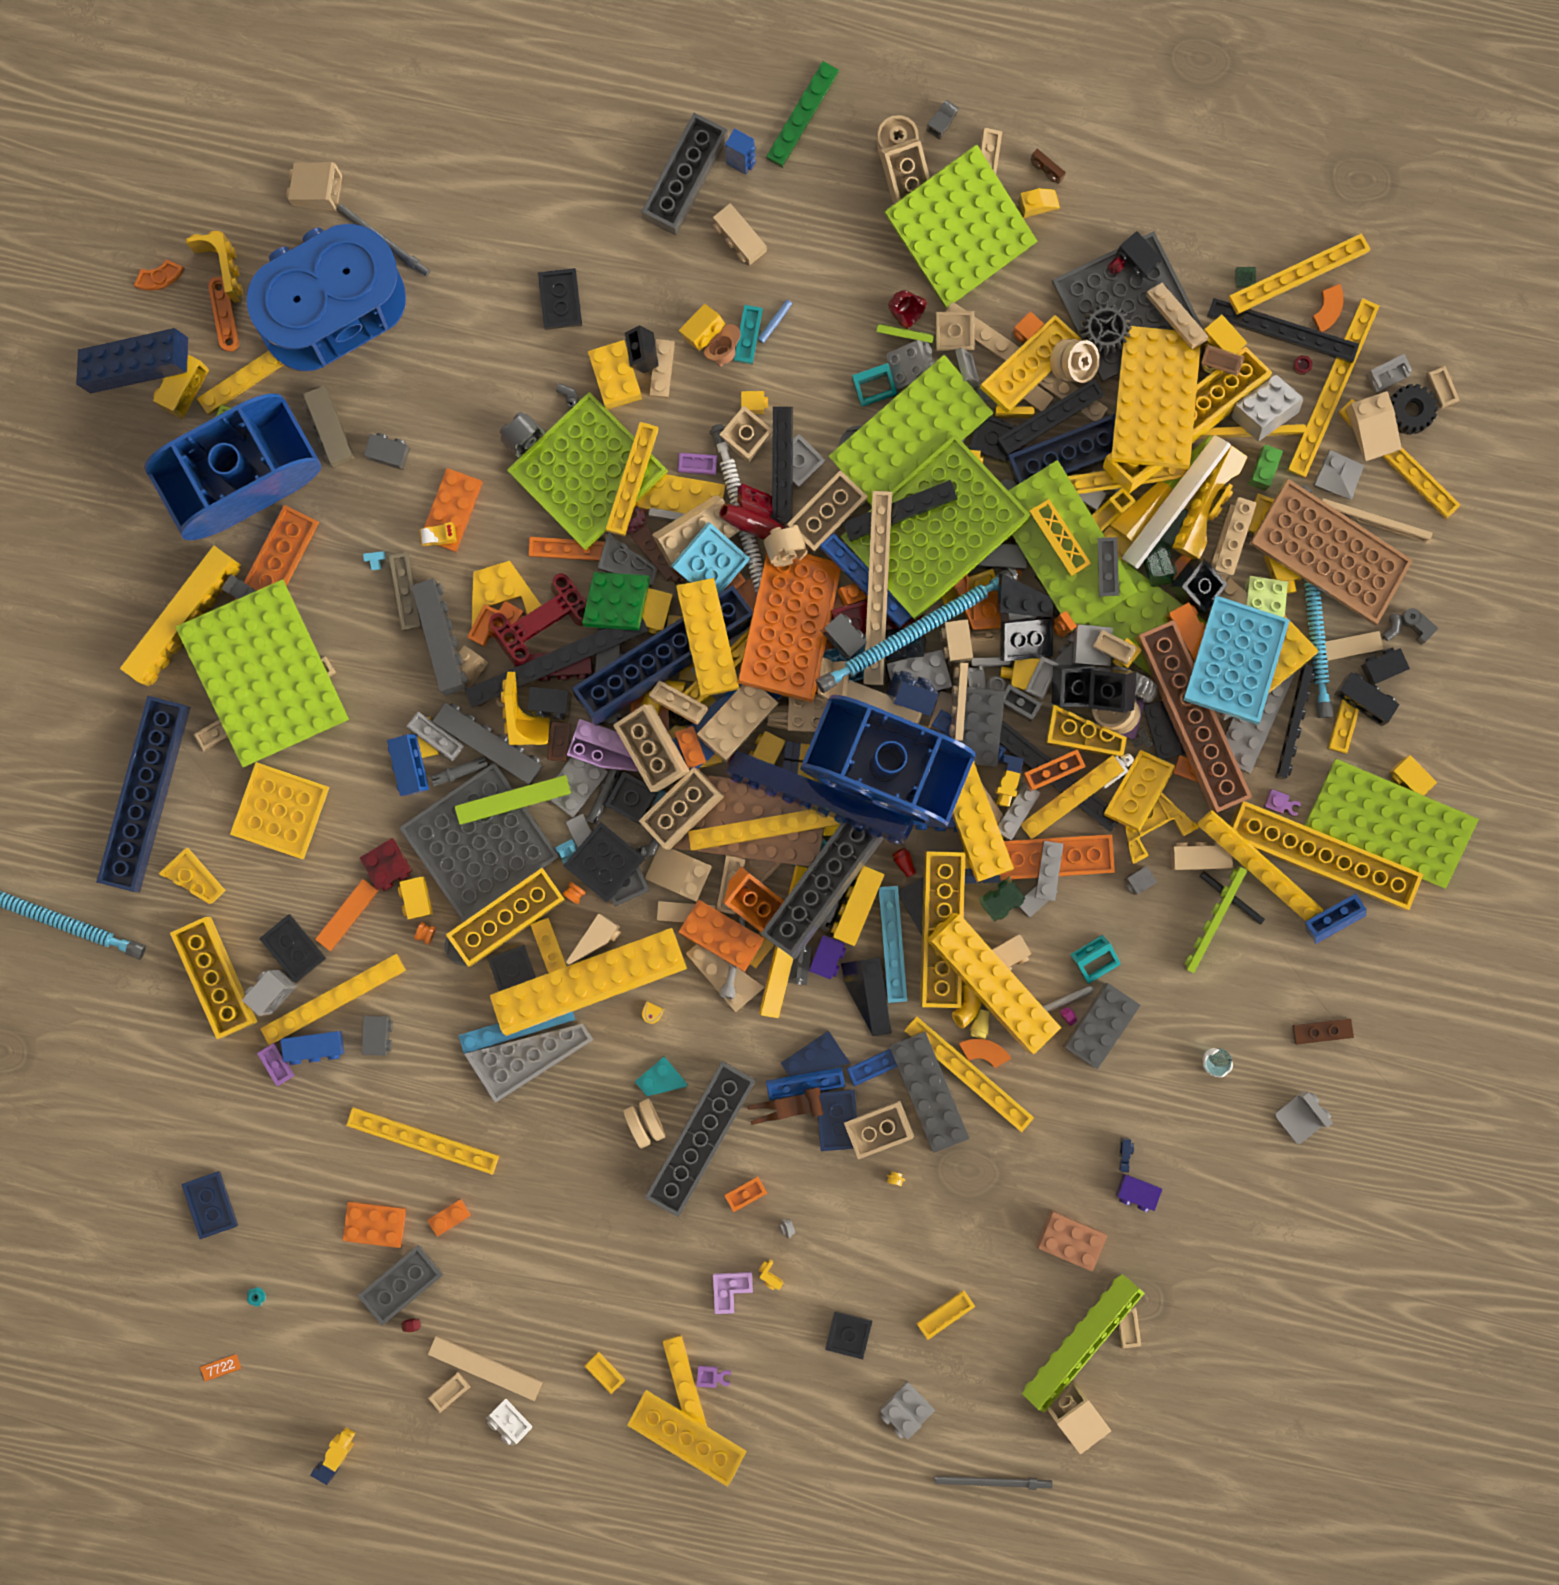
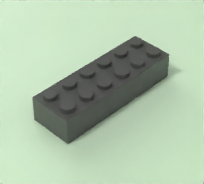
[641,113,728,236]

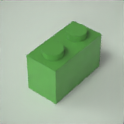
[1248,444,1283,491]

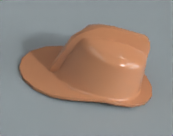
[704,324,740,367]

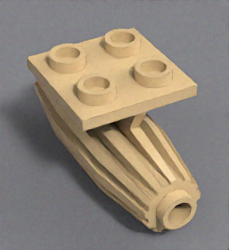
[767,694,828,733]

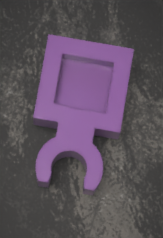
[1264,789,1301,816]
[697,1365,731,1388]

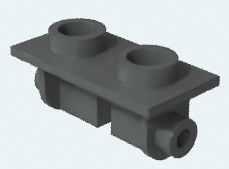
[788,946,812,985]

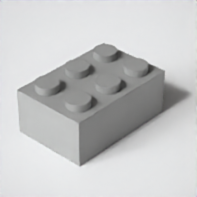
[1232,375,1303,442]
[885,650,952,692]
[242,970,298,1016]

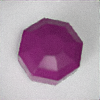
[1060,1007,1078,1026]

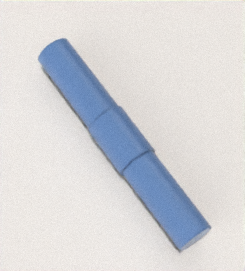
[758,300,792,344]

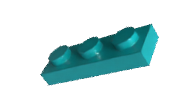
[734,305,763,365]

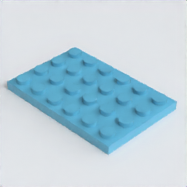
[1183,596,1290,725]

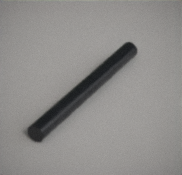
[1199,871,1265,925]

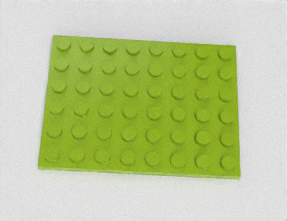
[840,435,1031,620]
[175,579,349,767]

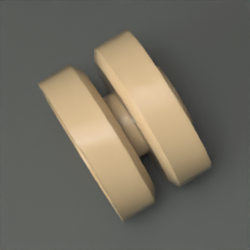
[876,115,919,155]
[1050,339,1099,383]
[1092,700,1140,734]
[623,1098,666,1149]

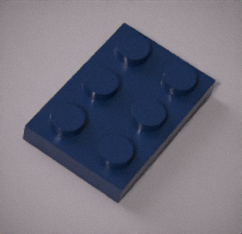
[818,1090,857,1151]
[181,1171,238,1240]

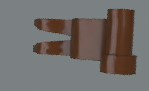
[747,1087,823,1125]

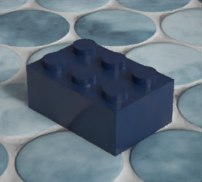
[887,670,939,716]

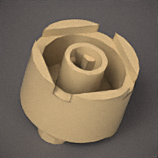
[764,525,807,567]

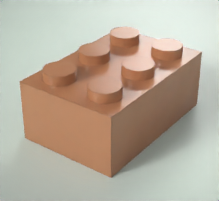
[1036,1210,1108,1272]

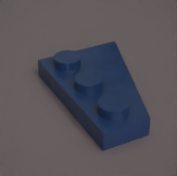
[781,1030,850,1076]

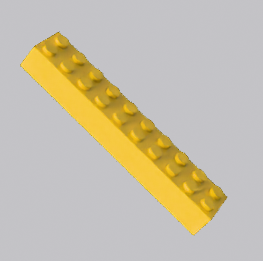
[1103,347,1272,494]
[1230,801,1423,910]
[490,928,687,1036]

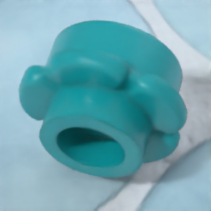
[247,1287,266,1307]

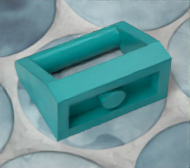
[852,363,897,407]
[1070,935,1121,984]

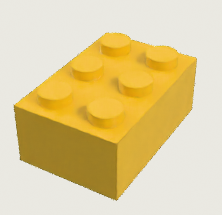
[588,340,642,410]
[153,355,209,419]

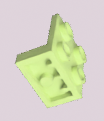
[1244,576,1288,617]

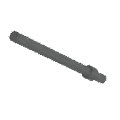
[337,204,430,277]
[935,1476,1052,1490]

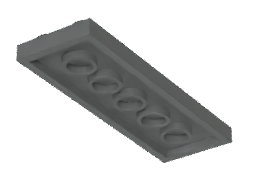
[889,1031,969,1153]

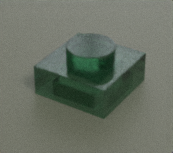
[1235,267,1256,288]

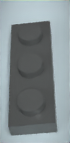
[1097,537,1119,597]

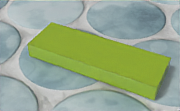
[876,324,934,343]

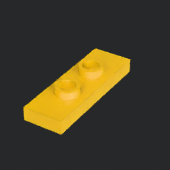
[531,918,567,973]
[916,1290,975,1340]

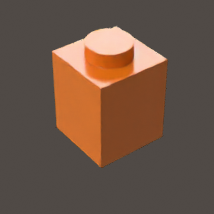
[1013,311,1044,343]

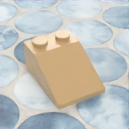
[1346,391,1402,462]
[645,845,713,902]
[566,914,621,964]
[844,1100,914,1160]

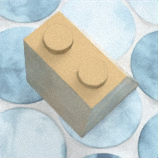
[286,162,342,212]
[1047,1380,1111,1454]

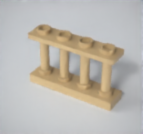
[1210,497,1256,582]

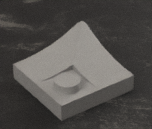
[1313,450,1365,500]

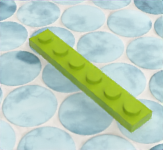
[1184,866,1248,973]

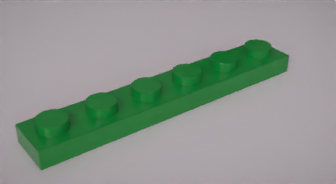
[766,61,839,168]

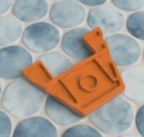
[953,570,1021,630]

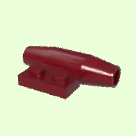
[719,483,786,540]

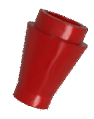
[892,847,916,877]

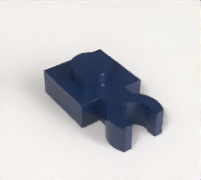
[1119,1137,1134,1173]

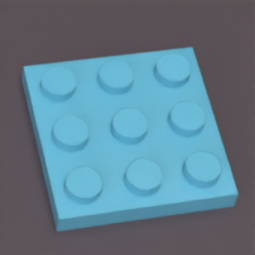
[671,522,750,594]

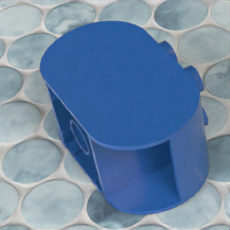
[247,224,406,371]
[144,394,322,540]
[800,694,976,828]

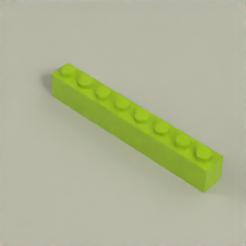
[1022,1274,1145,1413]

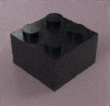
[1169,558,1227,613]
[1051,665,1097,707]
[1089,667,1137,713]
[527,687,572,720]
[605,771,658,825]

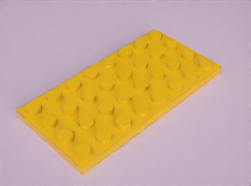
[1111,326,1201,469]

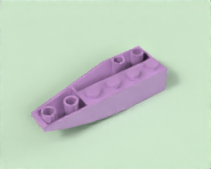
[567,719,639,772]

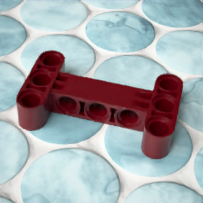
[488,573,587,666]

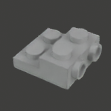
[880,1381,935,1440]

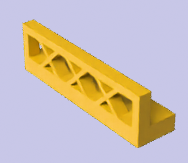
[1029,499,1091,576]

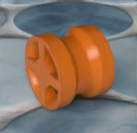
[562,881,586,905]
[414,922,436,945]

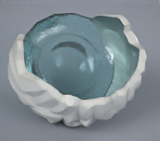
[1203,1048,1233,1078]

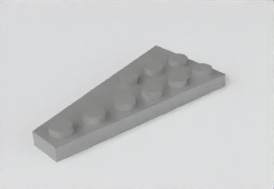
[464,1023,594,1103]

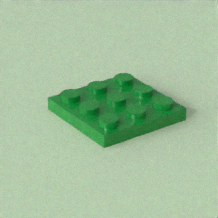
[582,572,650,631]

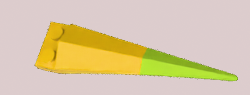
[1103,435,1212,563]

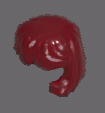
[888,290,927,329]

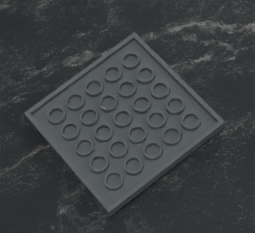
[1052,231,1204,382]
[399,762,560,922]

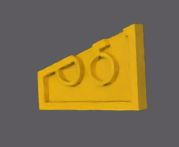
[159,848,226,904]

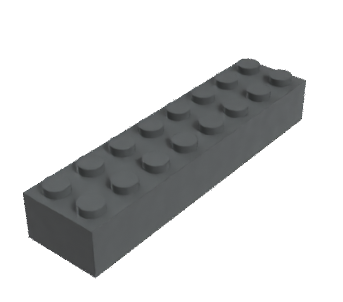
[761,808,887,960]
[645,1060,756,1218]

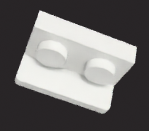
[486,1399,532,1446]

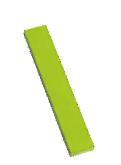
[455,775,572,825]

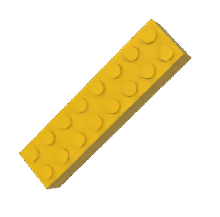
[120,545,241,686]
[920,851,965,1008]
[926,913,1061,1055]

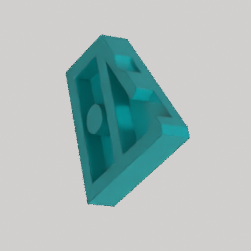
[635,1056,688,1096]

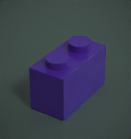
[809,935,847,979]
[1115,1173,1162,1212]

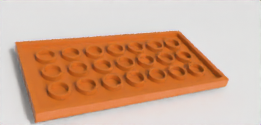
[737,551,841,703]

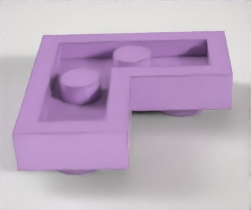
[713,1272,753,1314]

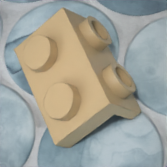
[459,645,488,692]

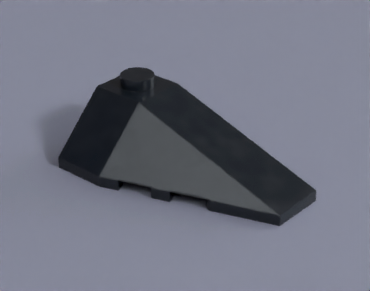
[841,957,892,1036]

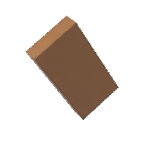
[1201,345,1245,376]

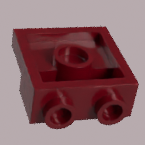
[360,838,413,892]

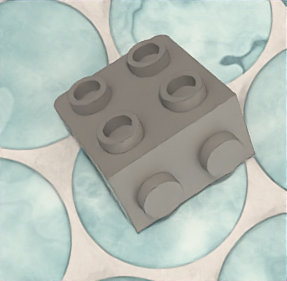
[886,340,935,389]
[1275,1091,1333,1144]

